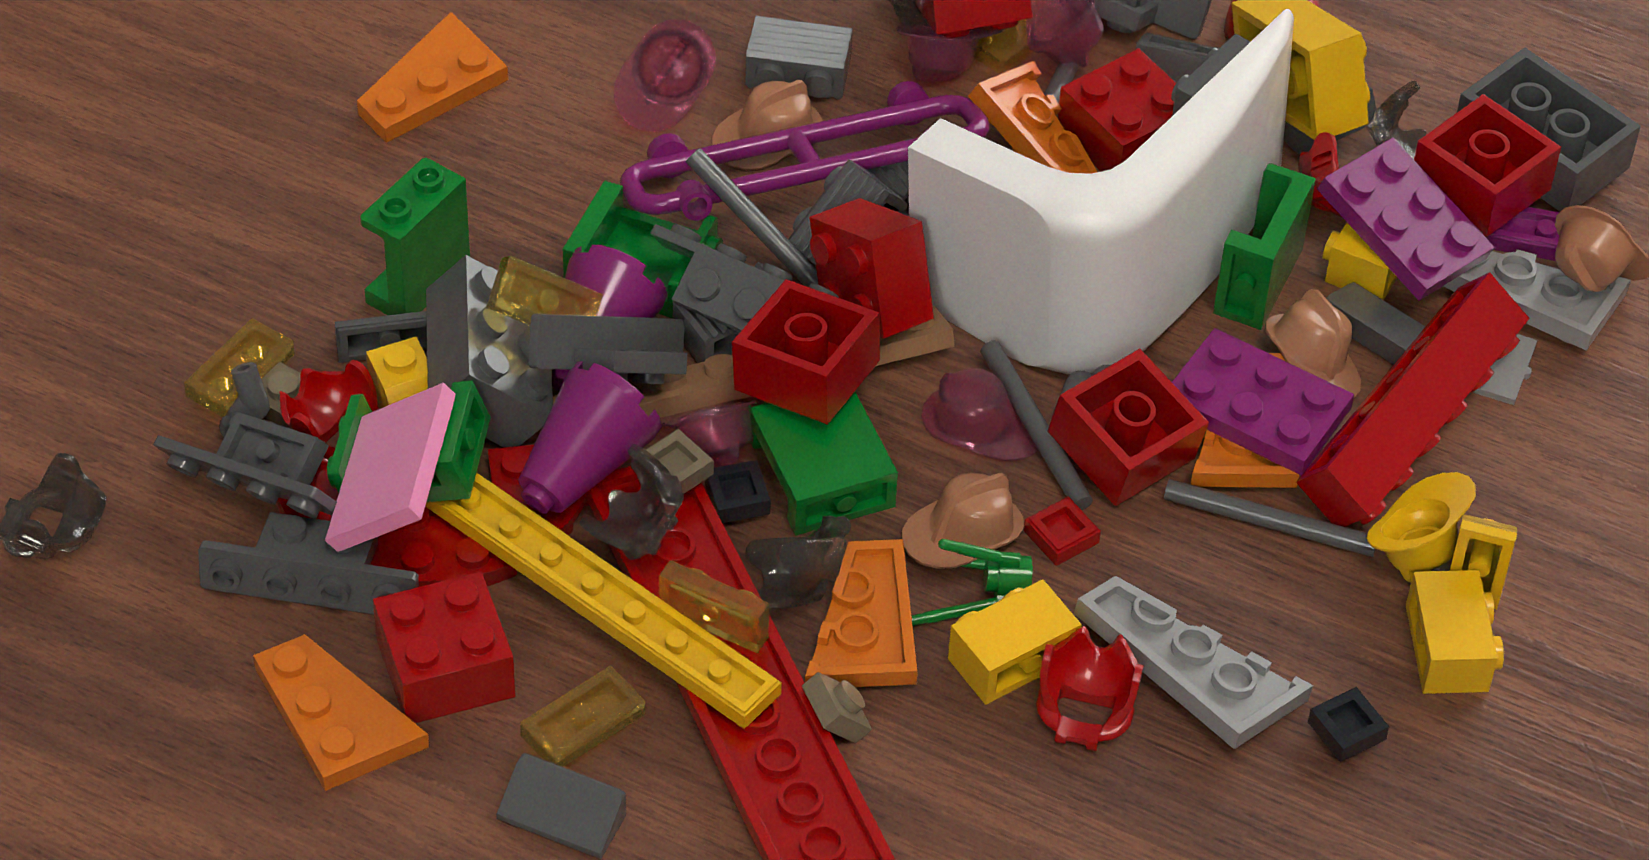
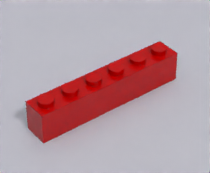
[1296,272,1530,527]

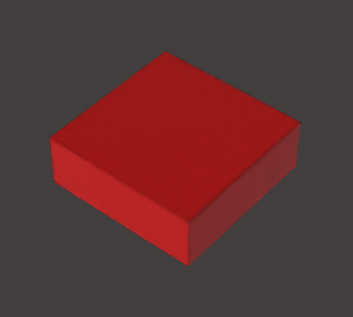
[1024,496,1101,566]

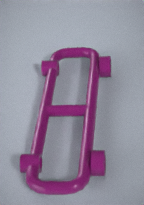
[620,81,990,221]

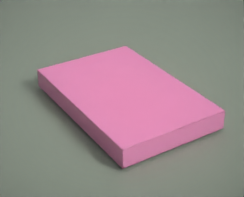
[325,382,456,552]

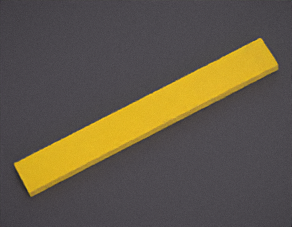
[425,473,782,729]

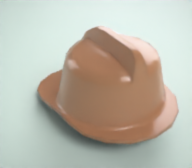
[712,80,823,171]
[1555,205,1649,292]
[1265,289,1361,398]
[902,472,1024,569]

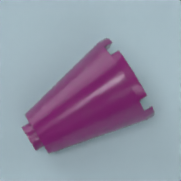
[551,245,668,391]
[519,361,662,514]

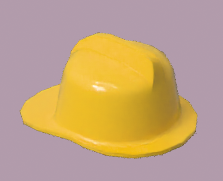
[1367,472,1476,582]

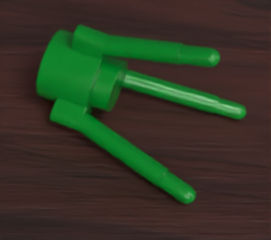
[911,539,1033,626]

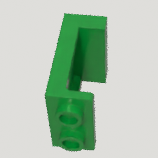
[360,158,470,315]
[1213,163,1316,330]
[563,180,723,319]
[327,380,491,502]
[749,392,898,536]

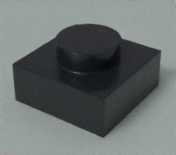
[705,460,771,523]
[1308,687,1389,762]

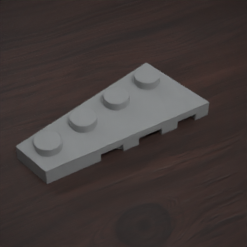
[1443,250,1631,351]
[1074,576,1313,749]

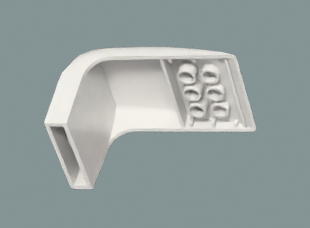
[908,9,1294,375]

